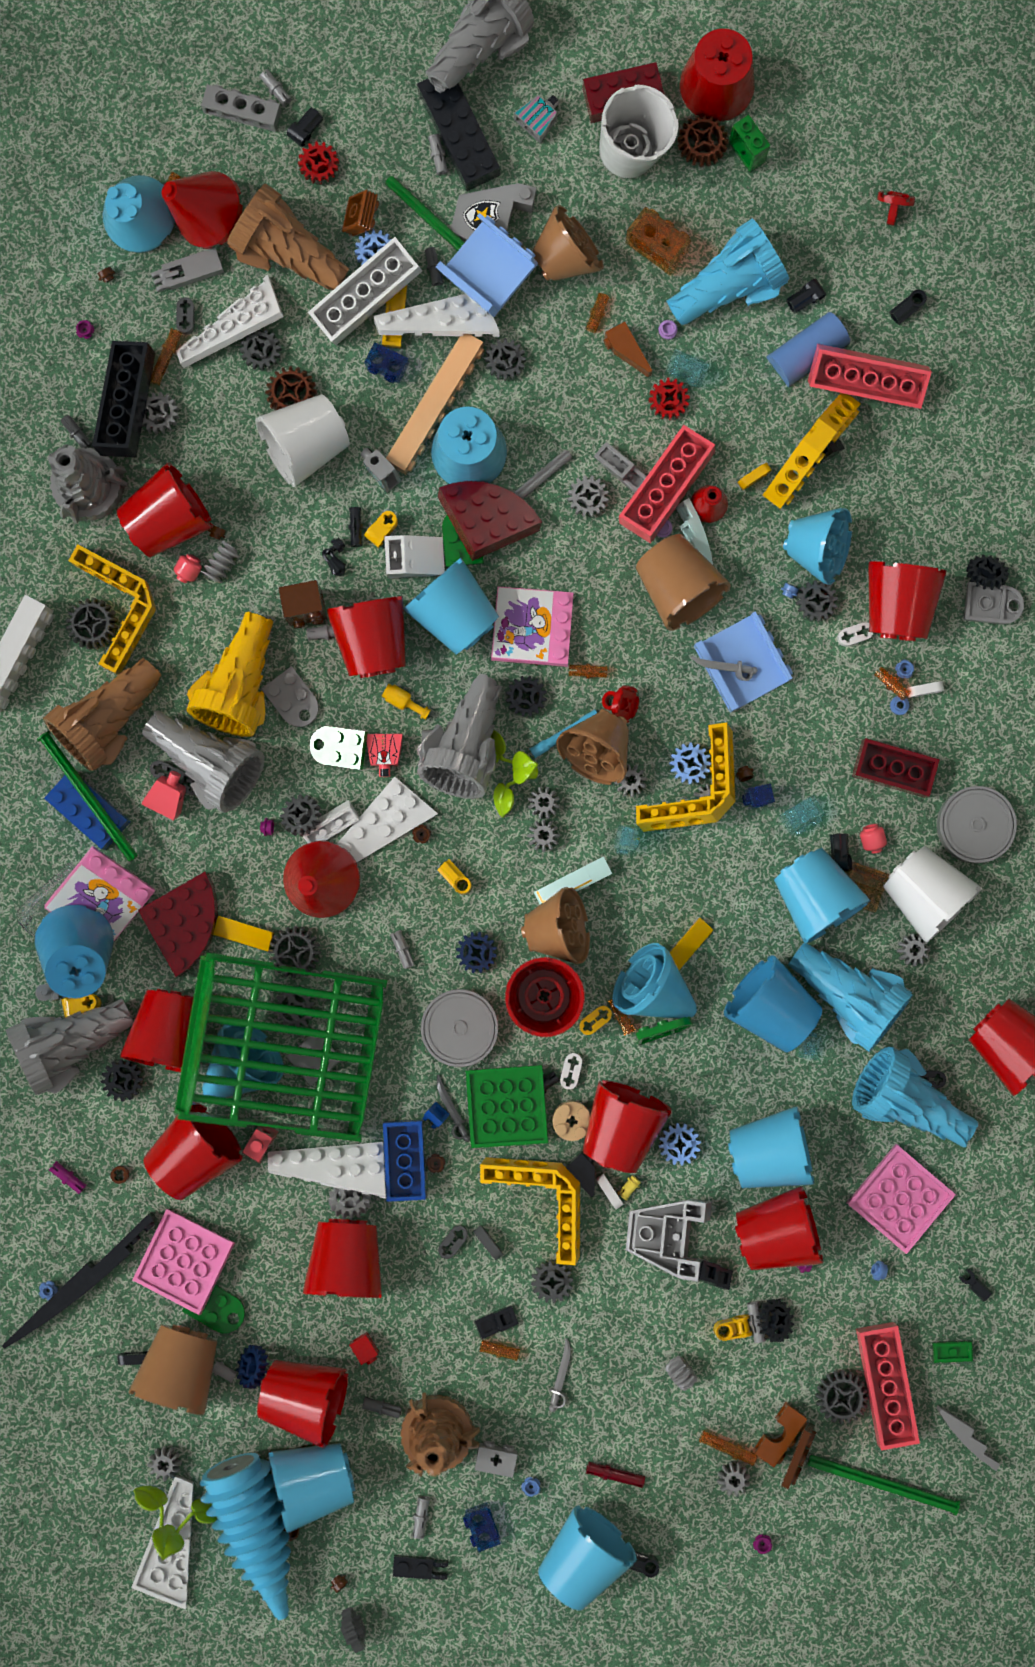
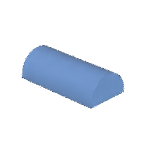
[766,312,850,387]

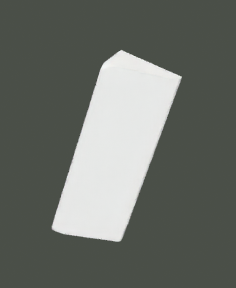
[303,800,360,843]

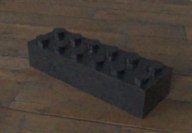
[417,79,500,192]
[92,341,156,458]

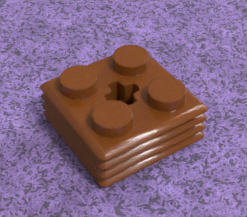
[342,190,379,236]

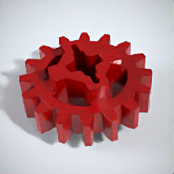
[298,141,339,184]
[648,377,690,420]

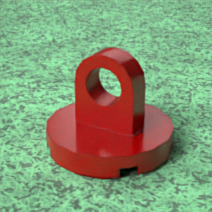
[877,191,916,226]
[602,685,639,723]

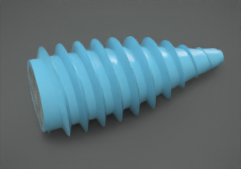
[200,1453,291,1620]

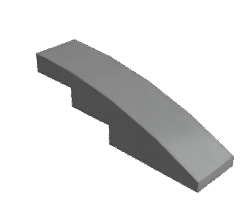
[594,442,647,494]
[936,1405,1001,1471]

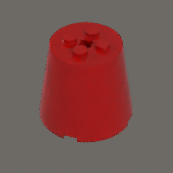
[680,28,755,122]
[117,462,213,558]
[868,561,947,641]
[327,596,406,678]
[505,957,585,1037]
[120,989,194,1073]
[968,998,1035,1096]
[583,1080,672,1173]
[143,1102,243,1200]
[735,1186,823,1270]
[303,1219,382,1298]
[257,1360,348,1448]

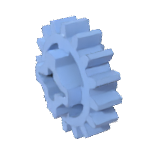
[355,229,392,265]
[669,742,711,785]
[658,1123,701,1166]

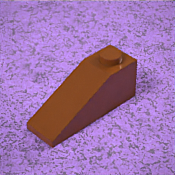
[603,322,652,377]

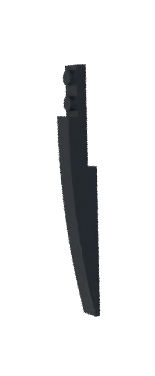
[2,1212,157,1349]

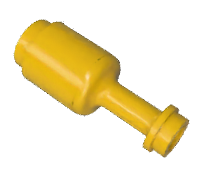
[382,683,431,720]

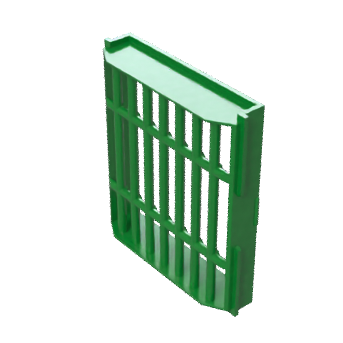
[174,952,388,1142]

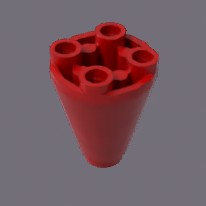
[691,485,728,523]

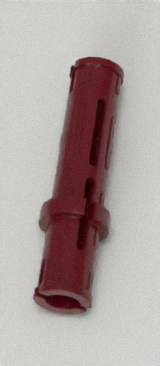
[586,1461,645,1488]

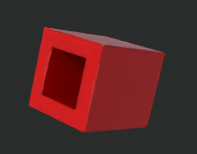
[349,1332,379,1365]

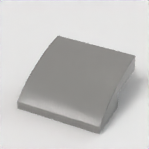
[286,1037,340,1087]

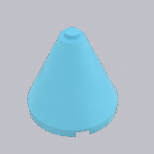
[613,943,697,1019]
[202,1025,283,1098]

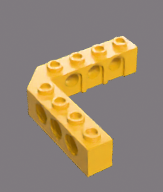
[762,393,861,509]
[68,544,156,675]
[636,722,736,832]
[480,1157,580,1265]

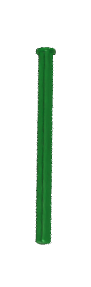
[385,176,465,251]
[37,731,138,861]
[807,1455,960,1516]

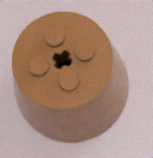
[636,534,731,631]
[129,1324,218,1415]

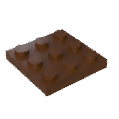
[781,1422,816,1489]

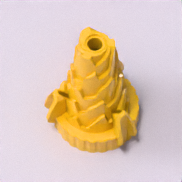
[187,612,273,737]

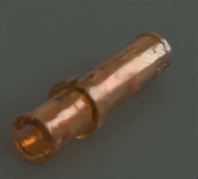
[150,328,182,386]
[699,1430,757,1466]

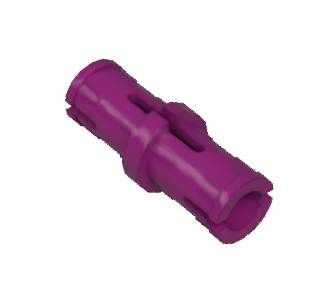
[49,1161,87,1195]

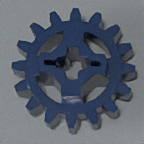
[456,932,497,973]
[236,1345,269,1389]

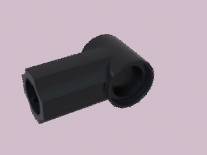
[286,107,323,147]
[786,278,827,314]
[889,289,927,325]
[830,833,853,871]
[629,1551,660,1578]

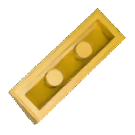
[213,916,274,952]
[670,917,713,970]

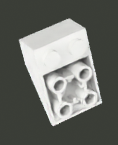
[385,535,445,578]

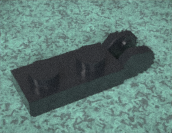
[392,1555,448,1580]

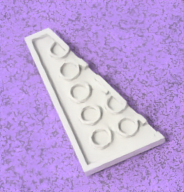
[176,274,284,368]
[374,294,500,337]
[336,777,438,863]
[268,1142,386,1199]
[131,1475,194,1610]

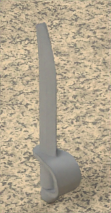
[691,656,758,681]
[549,1338,571,1412]

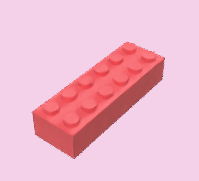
[808,344,932,409]
[619,425,715,544]
[856,1322,920,1451]

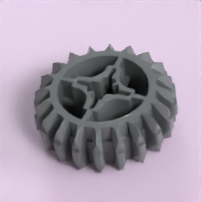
[66,598,118,650]
[268,926,321,978]
[815,1370,869,1424]

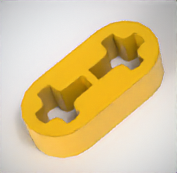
[737,462,772,490]
[579,1006,612,1035]

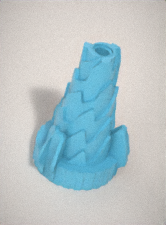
[666,218,789,325]
[788,943,913,1052]
[852,1047,978,1147]

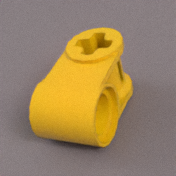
[364,511,398,548]
[61,994,101,1018]
[713,1314,753,1341]

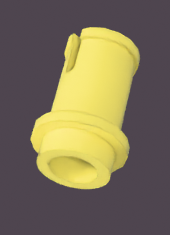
[617,1175,641,1201]

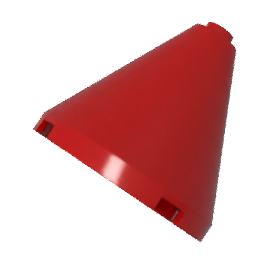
[162,171,243,249]
[283,841,360,918]

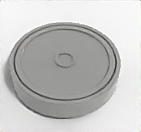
[937,786,1017,864]
[421,989,498,1067]

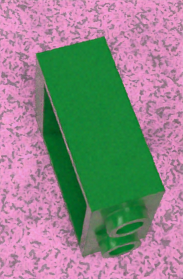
[729,115,771,172]

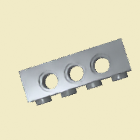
[201,84,282,132]

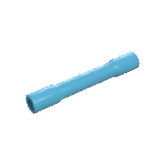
[529,709,597,758]

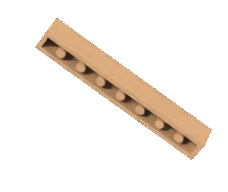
[386,334,485,475]

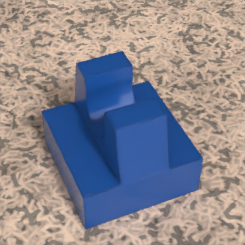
[422,1102,450,1129]

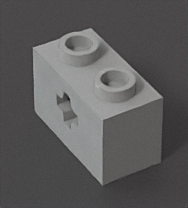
[475,1441,517,1478]

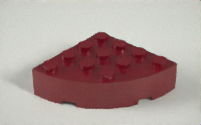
[438,481,542,561]
[138,871,218,977]

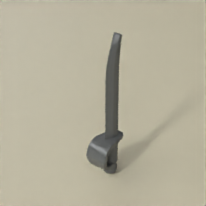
[437,1075,470,1142]

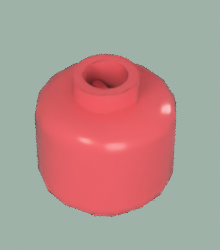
[173,553,202,583]
[860,824,887,854]

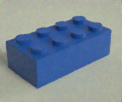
[44,775,131,850]
[383,1119,427,1202]

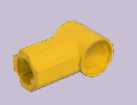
[437,859,472,895]

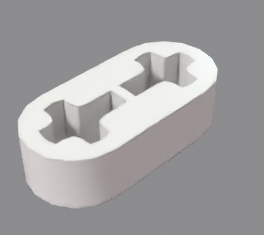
[837,622,873,647]
[907,681,944,698]
[560,1053,582,1089]
[596,1174,624,1210]

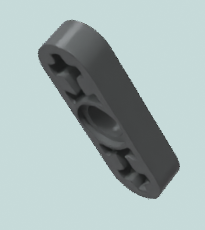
[150,760,195,795]

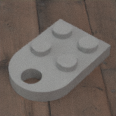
[964,582,1024,625]
[261,666,319,727]

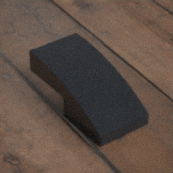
[699,1260,733,1290]
[474,1305,519,1339]

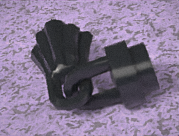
[322,537,346,576]

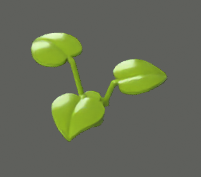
[491,730,538,818]
[133,1486,218,1560]

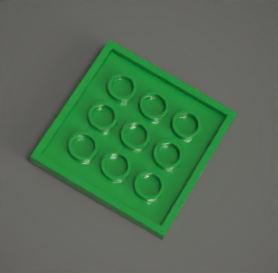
[465,1065,549,1148]

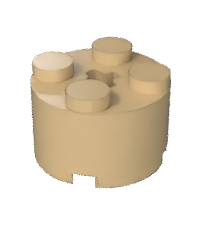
[552,1100,590,1141]

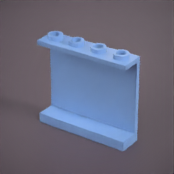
[436,213,538,317]
[693,611,793,713]

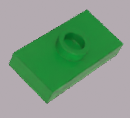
[932,1340,973,1363]

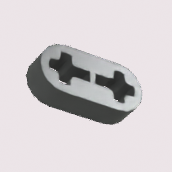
[176,297,195,335]
[438,1225,468,1259]
[473,1225,504,1260]

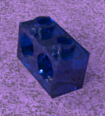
[364,342,409,383]
[742,783,775,810]
[463,1502,501,1552]

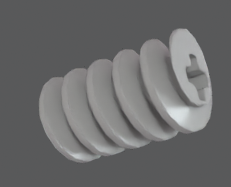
[200,540,240,584]

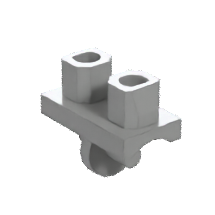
[35,983,59,1002]

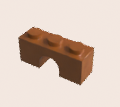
[753,1402,807,1467]

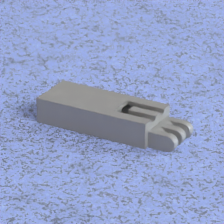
[151,247,224,292]

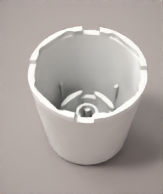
[599,85,678,178]
[255,394,350,487]
[883,846,983,943]

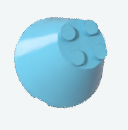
[103,175,175,253]
[783,508,852,585]

